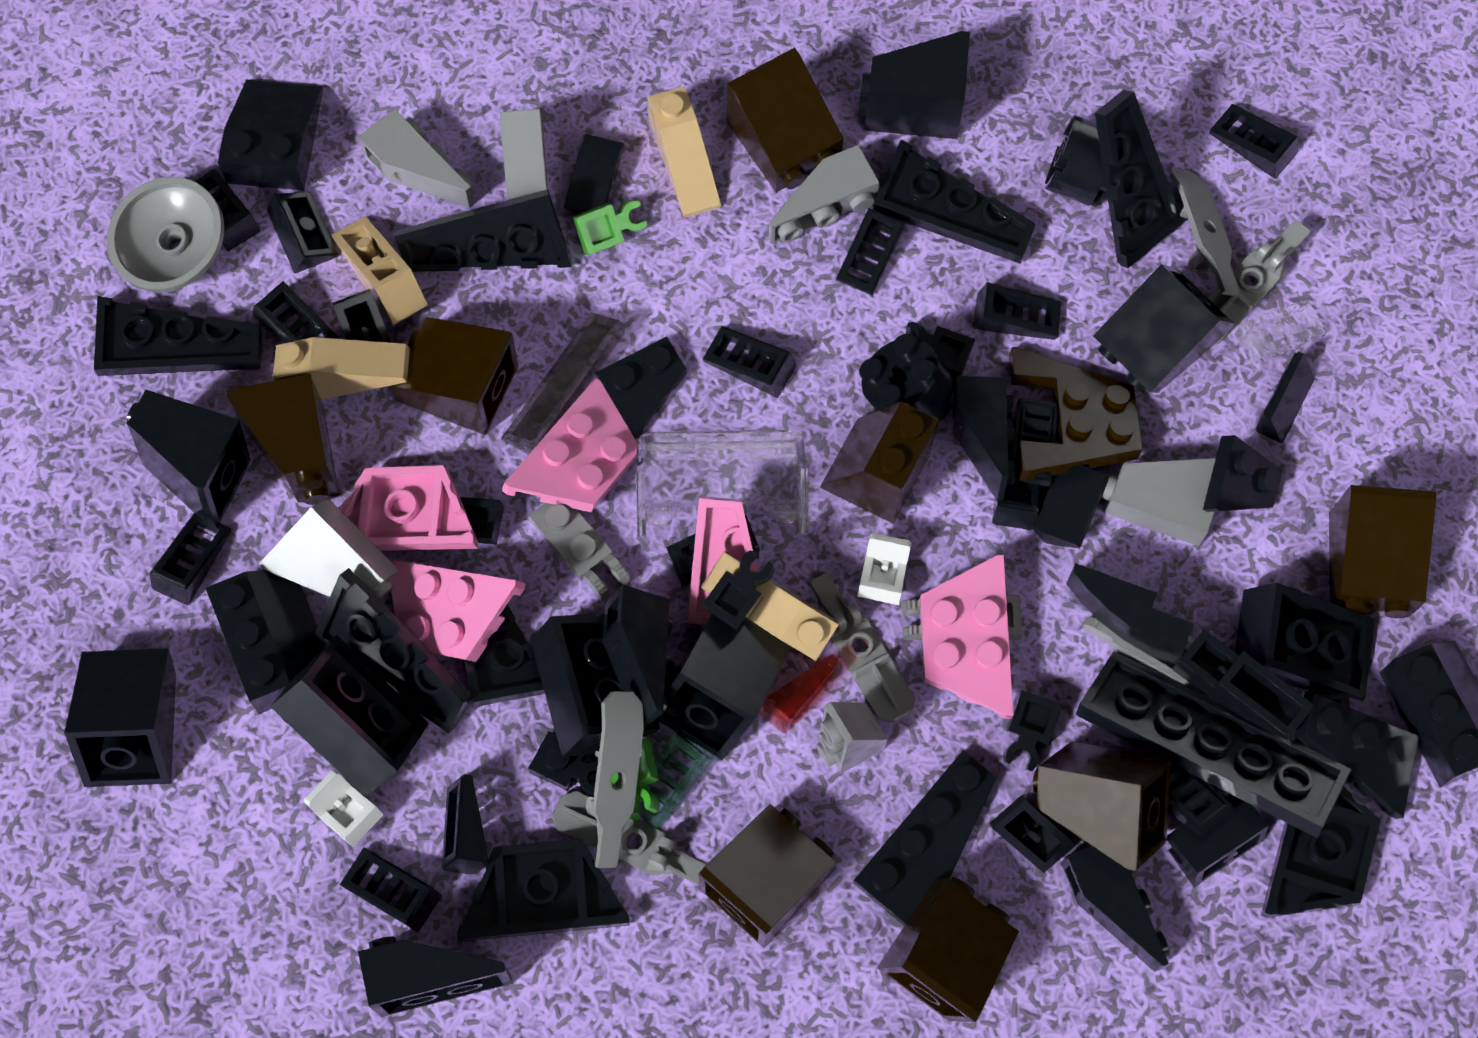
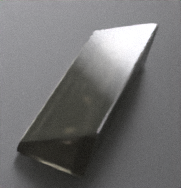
[501,312,625,455]

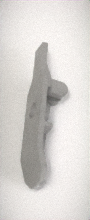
[1169,167,1240,296]
[1208,219,1311,344]
[809,572,915,723]
[586,691,644,868]
[551,791,707,885]

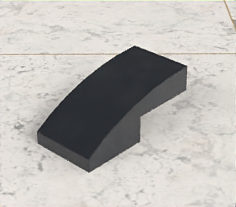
[564,134,624,213]

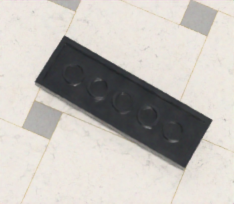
[1076,651,1352,838]

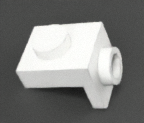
[857,533,911,605]
[304,770,384,847]

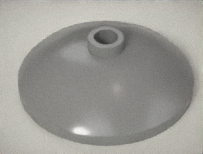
[107,177,224,292]

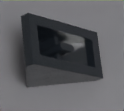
[332,289,392,343]
[989,792,1076,873]

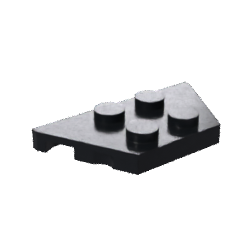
[1261,786,1381,918]
[457,839,630,942]

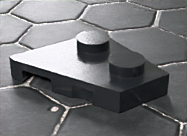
[596,336,686,440]
[1203,435,1282,512]

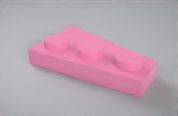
[687,496,758,625]

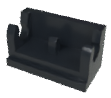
[1166,794,1268,887]

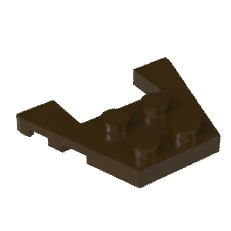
[1009,347,1142,481]

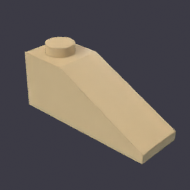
[647,86,721,218]
[331,216,428,325]
[272,337,410,400]
[701,551,839,661]

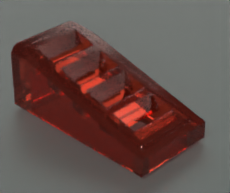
[758,654,839,733]

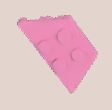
[502,378,641,512]
[340,465,478,551]
[919,555,1013,719]
[389,559,526,662]

